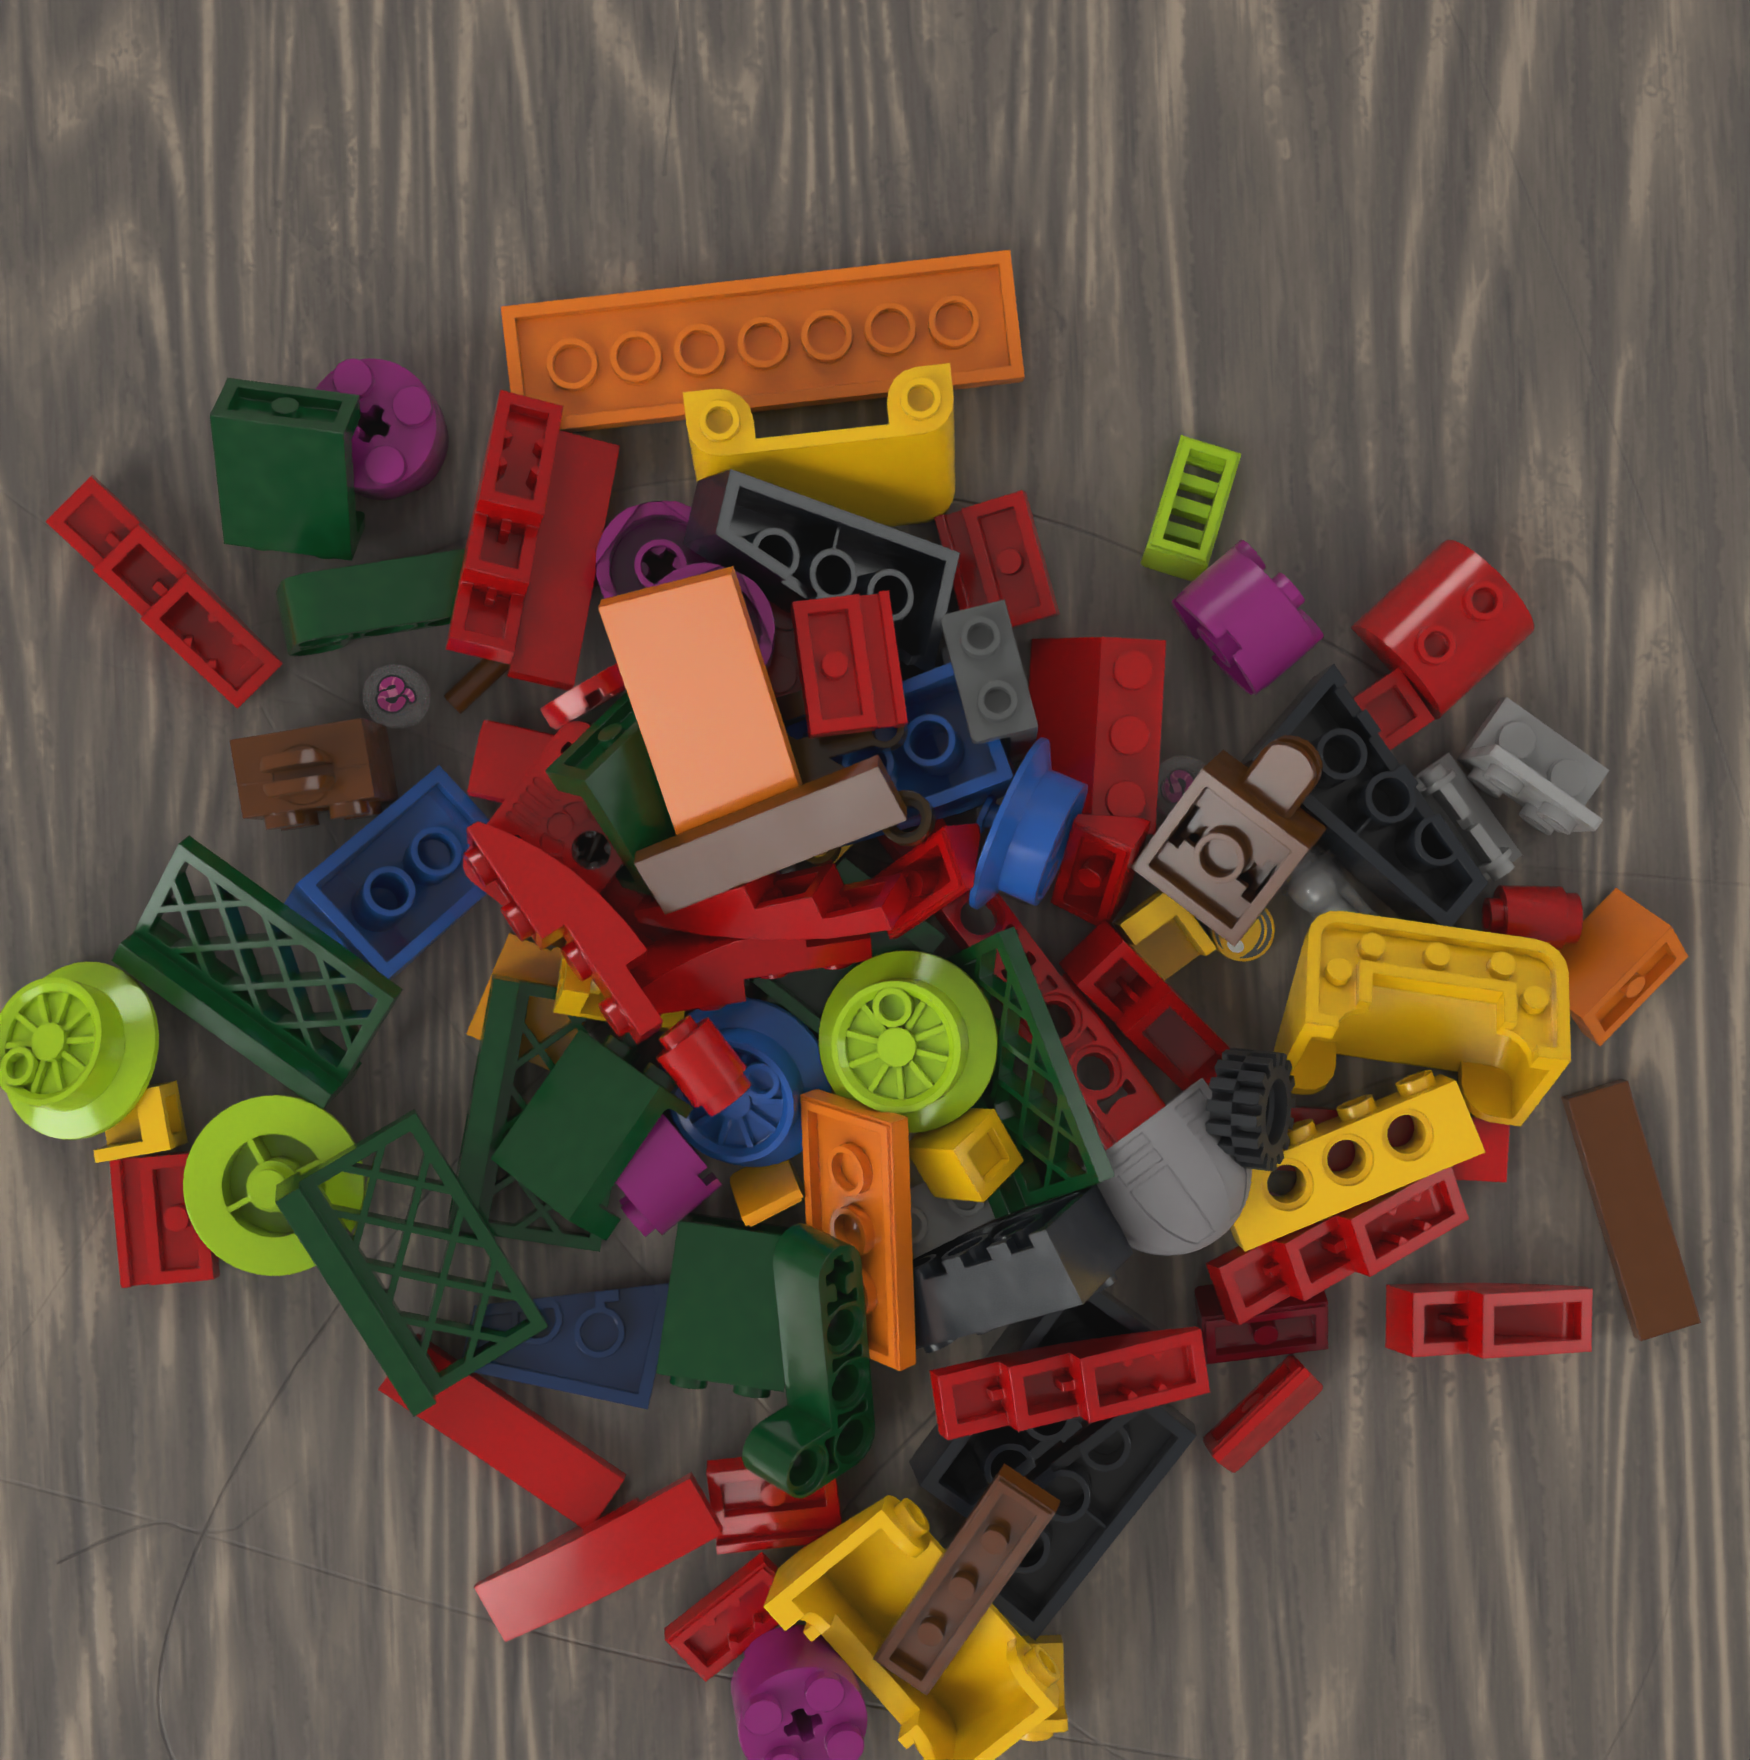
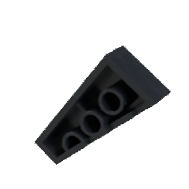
[683,469,960,681]
[1241,664,1488,927]
[913,1184,1133,1353]
[909,1289,1159,1518]
[938,1403,1197,1641]

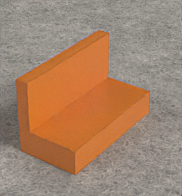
[1559,888,1689,1046]

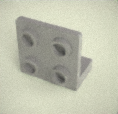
[1457,697,1610,835]

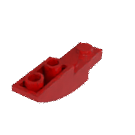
[463,821,663,1045]
[630,930,872,1016]

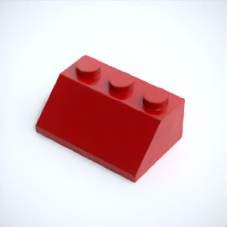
[1028,637,1166,836]

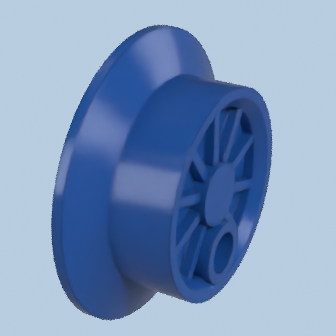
[969,737,1088,910]
[659,997,833,1167]

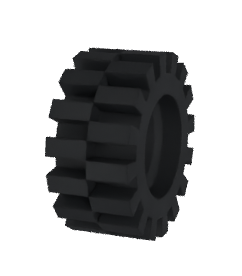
[1205,1048,1296,1171]

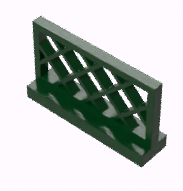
[111,835,403,1109]
[946,927,1115,1219]
[447,974,637,1252]
[275,1109,548,1417]

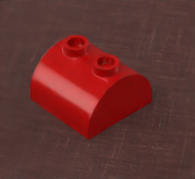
[1351,540,1535,720]

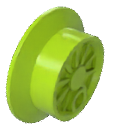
[819,950,998,1133]
[0,962,159,1140]
[183,1095,366,1276]

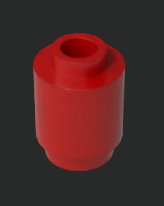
[1482,885,1583,950]
[656,1015,752,1117]

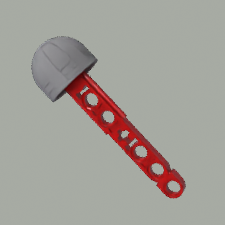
[876,818,1252,1256]

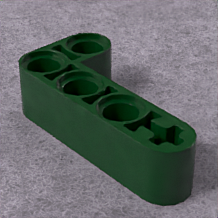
[276,549,465,657]
[742,1223,875,1498]

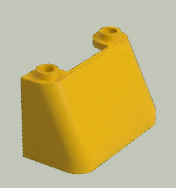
[683,363,955,527]
[1273,911,1571,1127]
[763,1495,1060,1760]

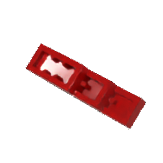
[445,390,564,665]
[45,475,283,709]
[633,863,912,941]
[1205,1167,1469,1326]
[929,1326,1210,1440]
[474,1472,723,1642]

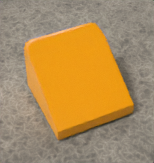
[730,1159,804,1227]

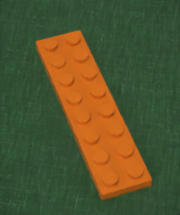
[501,250,1025,433]

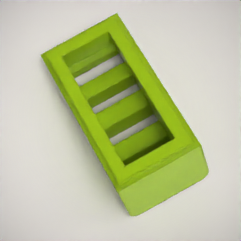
[1140,435,1242,582]

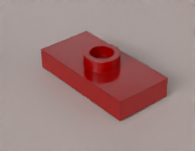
[664,1551,779,1682]

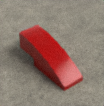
[1059,920,1230,1091]
[1385,1283,1593,1359]

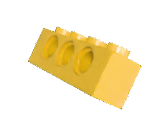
[1230,1070,1485,1252]

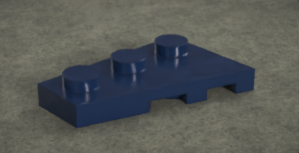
[462,1283,669,1410]

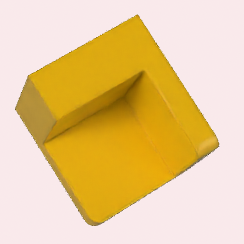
[1113,890,1217,980]
[93,1080,188,1163]
[909,1108,1024,1202]

